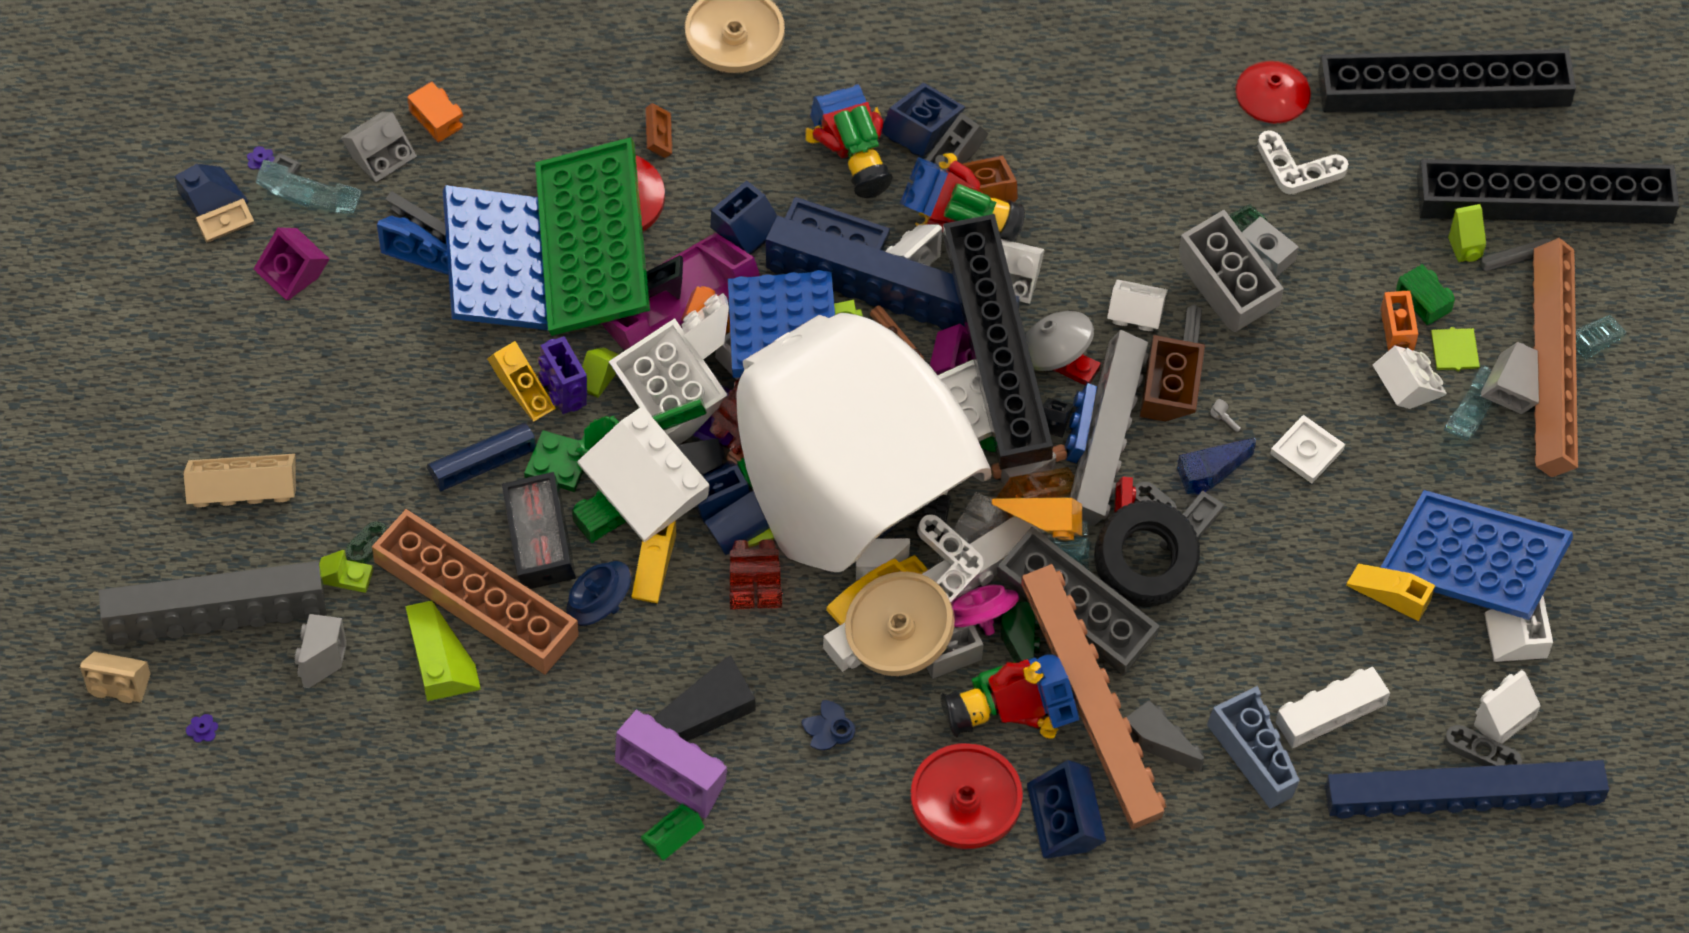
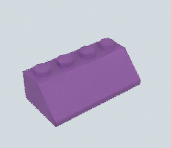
[615,710,727,819]

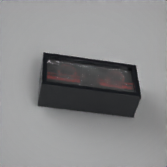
[502,472,576,589]

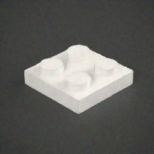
[1270,415,1345,483]

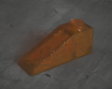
[996,467,1075,518]

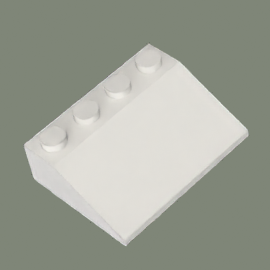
[609,318,729,445]
[577,406,710,542]

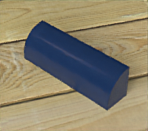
[427,423,536,492]
[705,490,770,556]

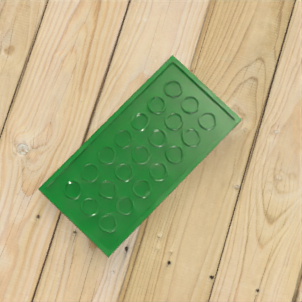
[535,137,650,336]

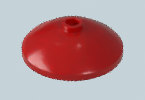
[1236,61,1311,123]

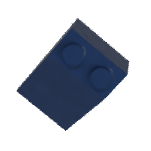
[881,83,965,157]

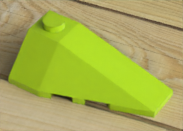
[405,601,481,701]

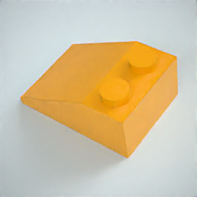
[992,498,1082,541]

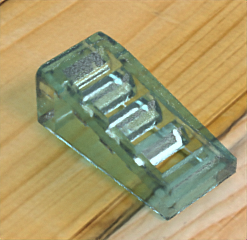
[1576,315,1627,359]

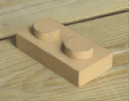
[196,198,254,243]

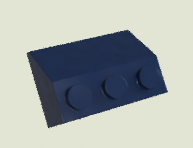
[1027,760,1106,859]

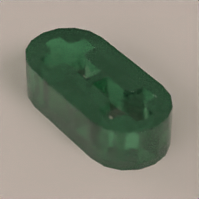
[346,521,387,564]

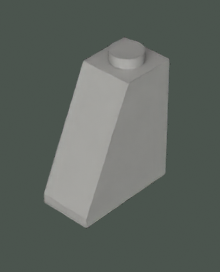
[1481,342,1539,414]

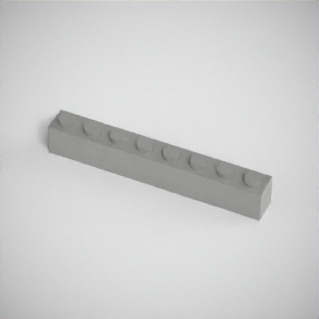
[1070,330,1148,526]

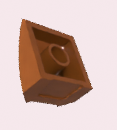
[963,156,1018,202]

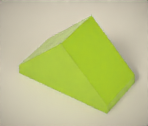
[582,347,619,398]

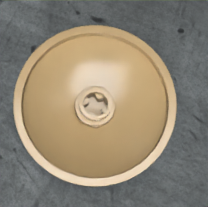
[685,0,784,73]
[845,572,955,676]

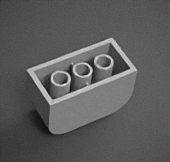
[1179,210,1284,332]

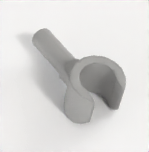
[1210,399,1241,433]

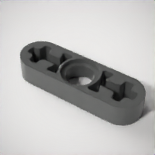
[1445,725,1522,766]

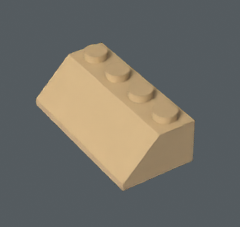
[184,454,296,507]

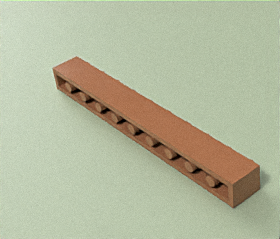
[1533,238,1578,477]
[1021,564,1166,830]

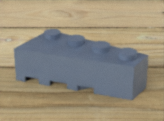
[1207,686,1299,809]

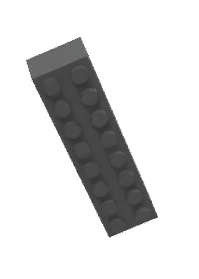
[99,561,327,645]

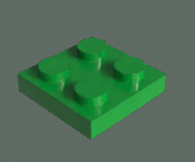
[524,430,584,492]

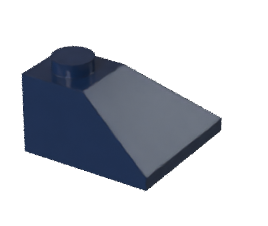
[175,164,249,217]

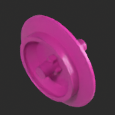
[951,585,1019,636]

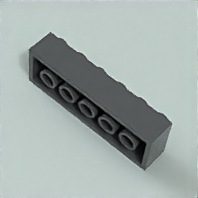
[997,527,1160,675]

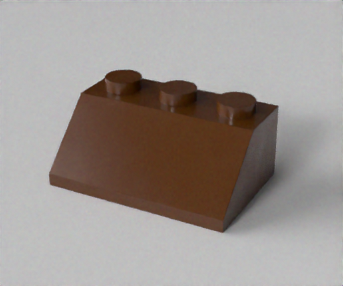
[1139,335,1205,422]

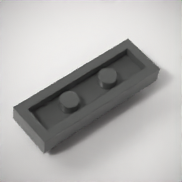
[386,191,446,242]

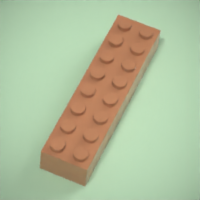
[372,509,579,675]

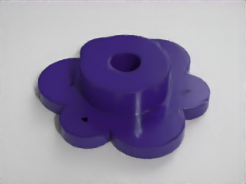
[247,146,275,171]
[186,714,218,743]

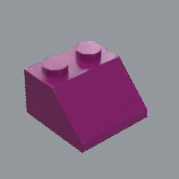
[253,228,329,300]
[930,324,973,375]

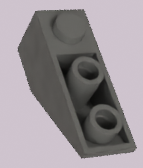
[1126,700,1204,772]

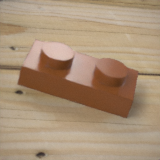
[646,103,672,158]

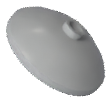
[1025,311,1094,371]

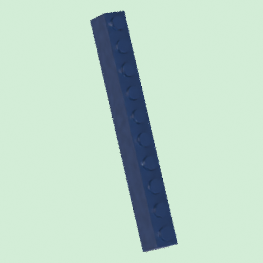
[1325,760,1609,819]

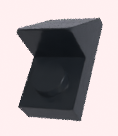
[646,255,683,299]
[1043,398,1073,438]

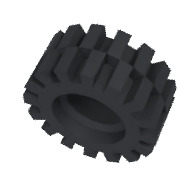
[921,494,951,543]

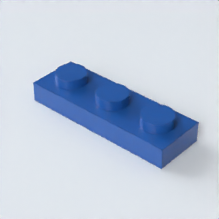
[1065,383,1097,463]

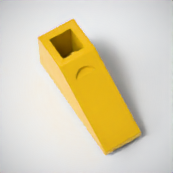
[487,341,556,422]
[632,520,676,603]
[1346,564,1435,621]

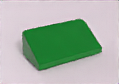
[651,397,707,431]
[640,804,704,861]

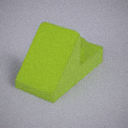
[319,550,373,593]

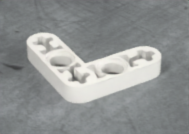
[1258,131,1348,194]
[917,515,984,603]

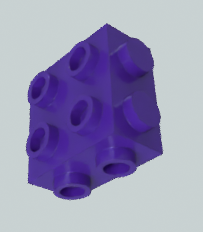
[538,336,587,414]

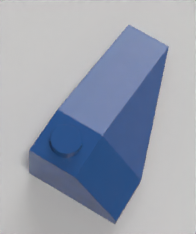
[377,215,449,275]

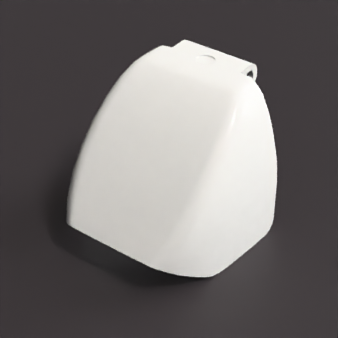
[737,313,991,572]

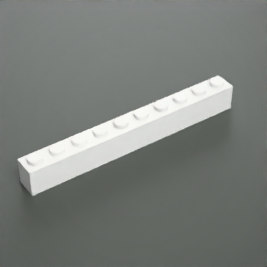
[823,516,1057,672]

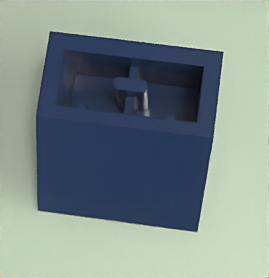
[710,180,777,255]
[695,461,750,523]

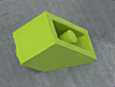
[1448,204,1486,262]

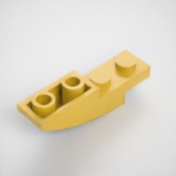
[826,555,928,625]

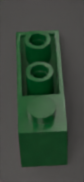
[1001,602,1040,663]

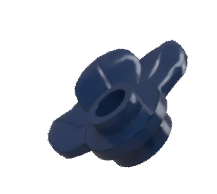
[801,700,855,750]

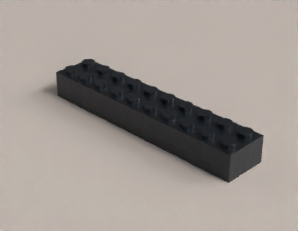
[1318,49,1576,113]
[1417,159,1679,224]
[943,214,1053,470]

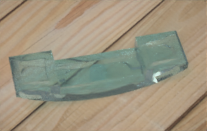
[256,160,362,213]
[1444,365,1493,441]

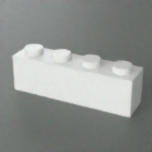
[1276,667,1390,749]

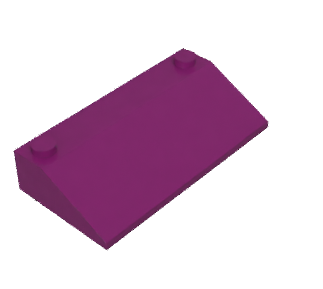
[601,233,760,350]

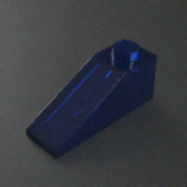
[1177,437,1256,494]

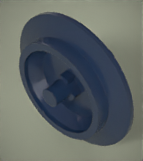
[566,561,632,626]

